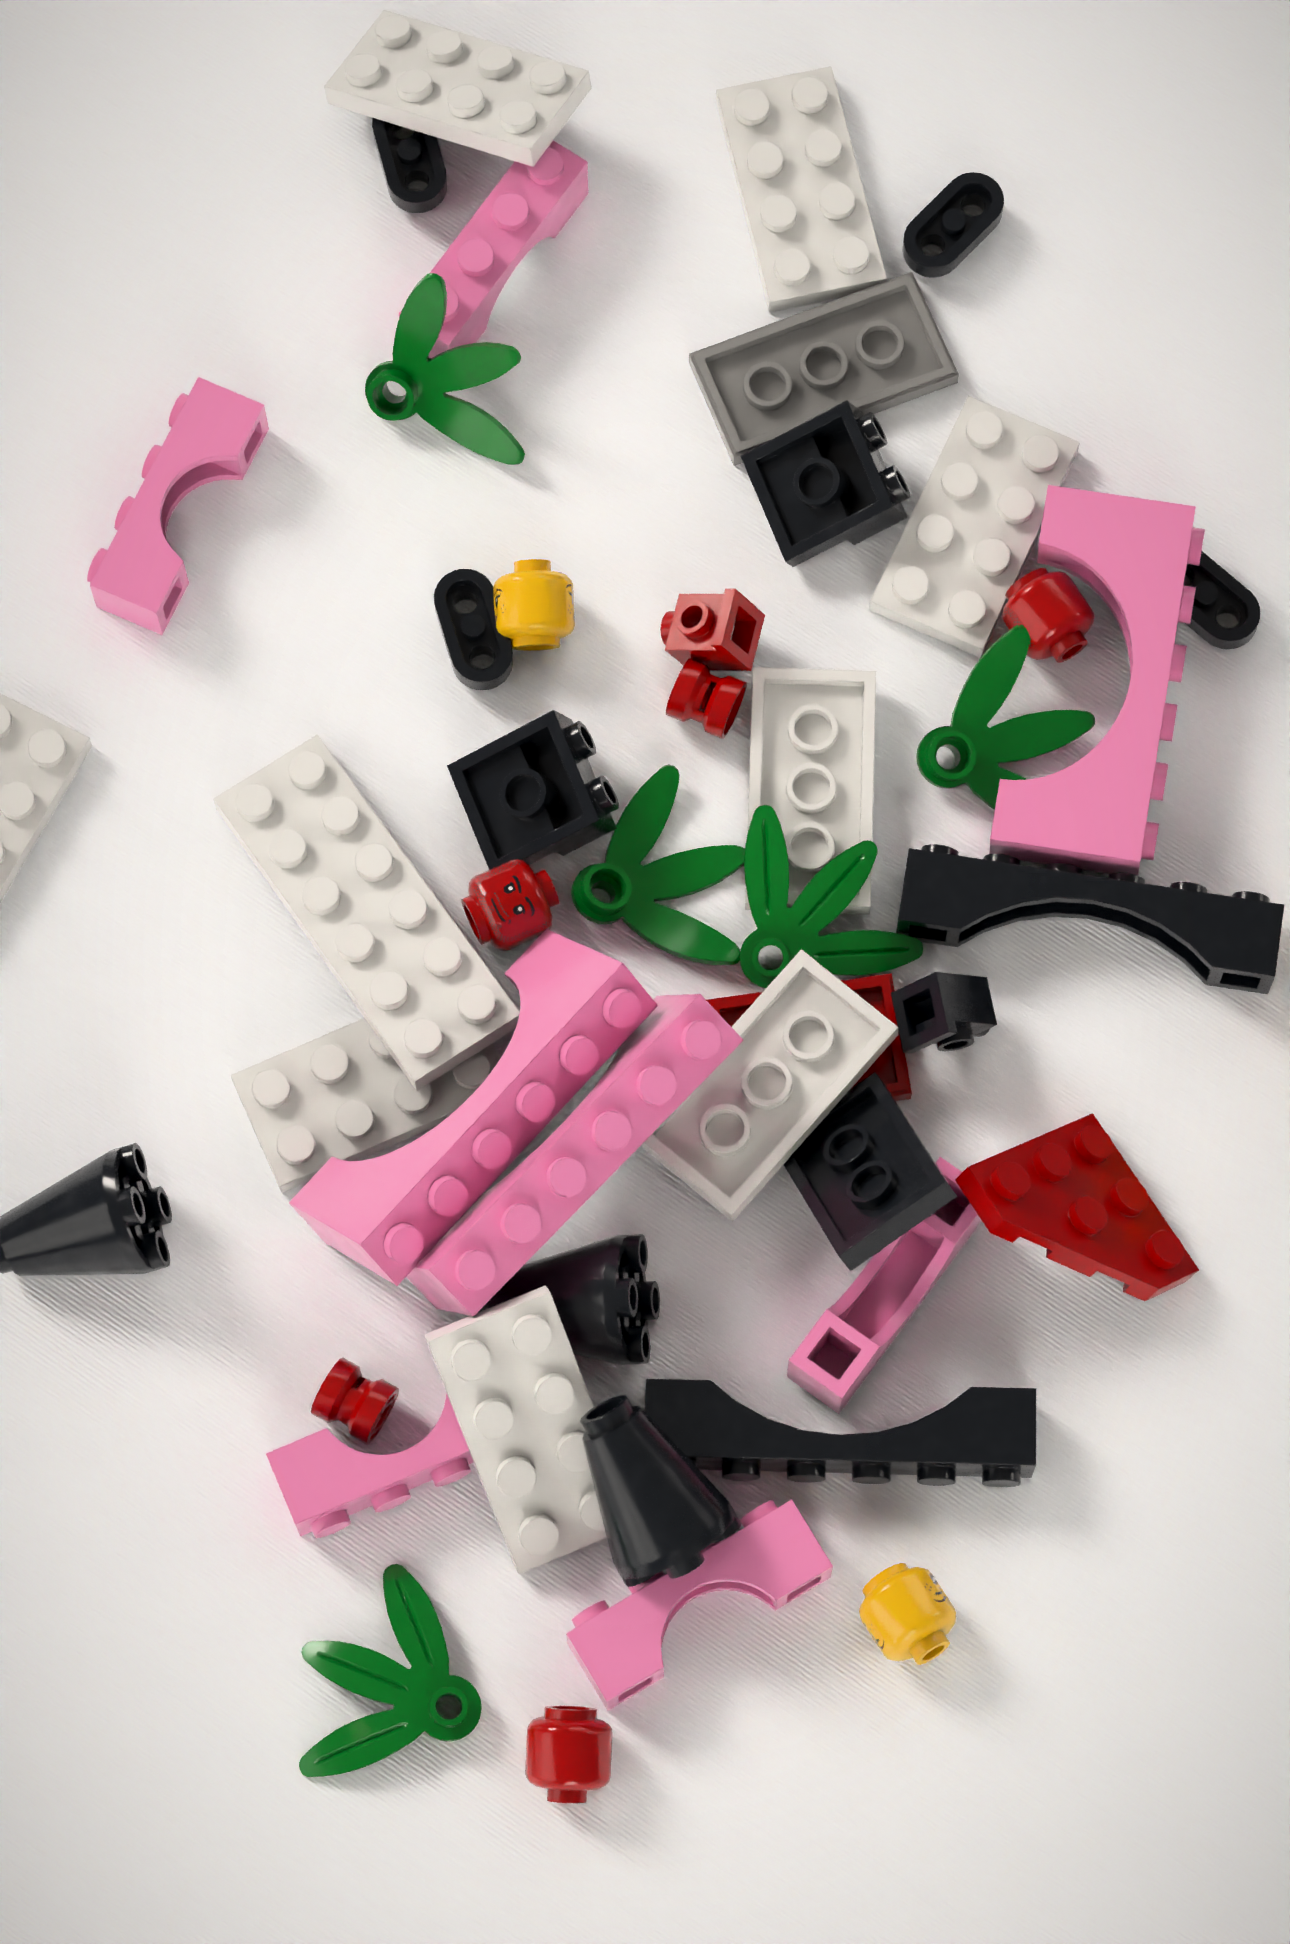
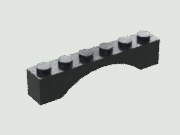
[896,844,1284,994]
[645,1379,1036,1487]

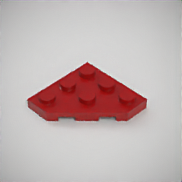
[955,1113,1199,1301]

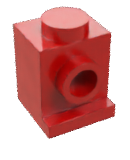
[660,588,765,671]

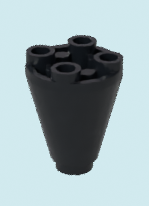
[0,1143,172,1276]
[478,1234,660,1365]
[580,1395,741,1587]

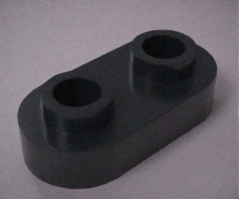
[372,118,447,213]
[902,172,1004,278]
[1185,551,1260,650]
[434,569,513,690]

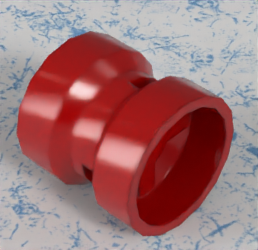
[666,659,747,739]
[311,1357,399,1445]

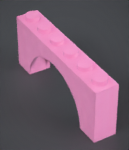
[989,485,1205,875]
[289,929,658,1286]
[406,994,743,1317]

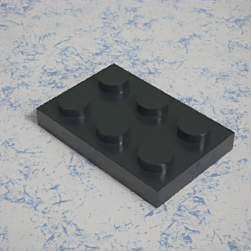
[783,1072,957,1271]

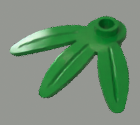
[365,273,525,465]
[916,625,1095,810]
[571,764,745,966]
[740,805,924,988]
[299,1564,482,1777]

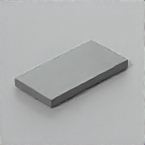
[689,272,959,466]

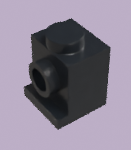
[891,972,997,1054]

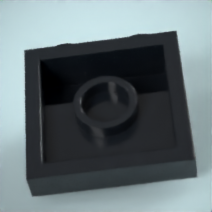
[741,400,911,567]
[447,710,619,870]

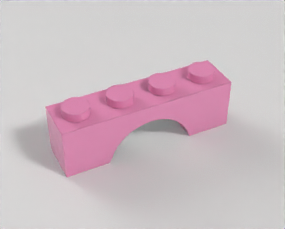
[399,141,589,358]
[87,377,269,635]
[787,1157,982,1414]
[266,1393,473,1538]
[566,1499,833,1711]

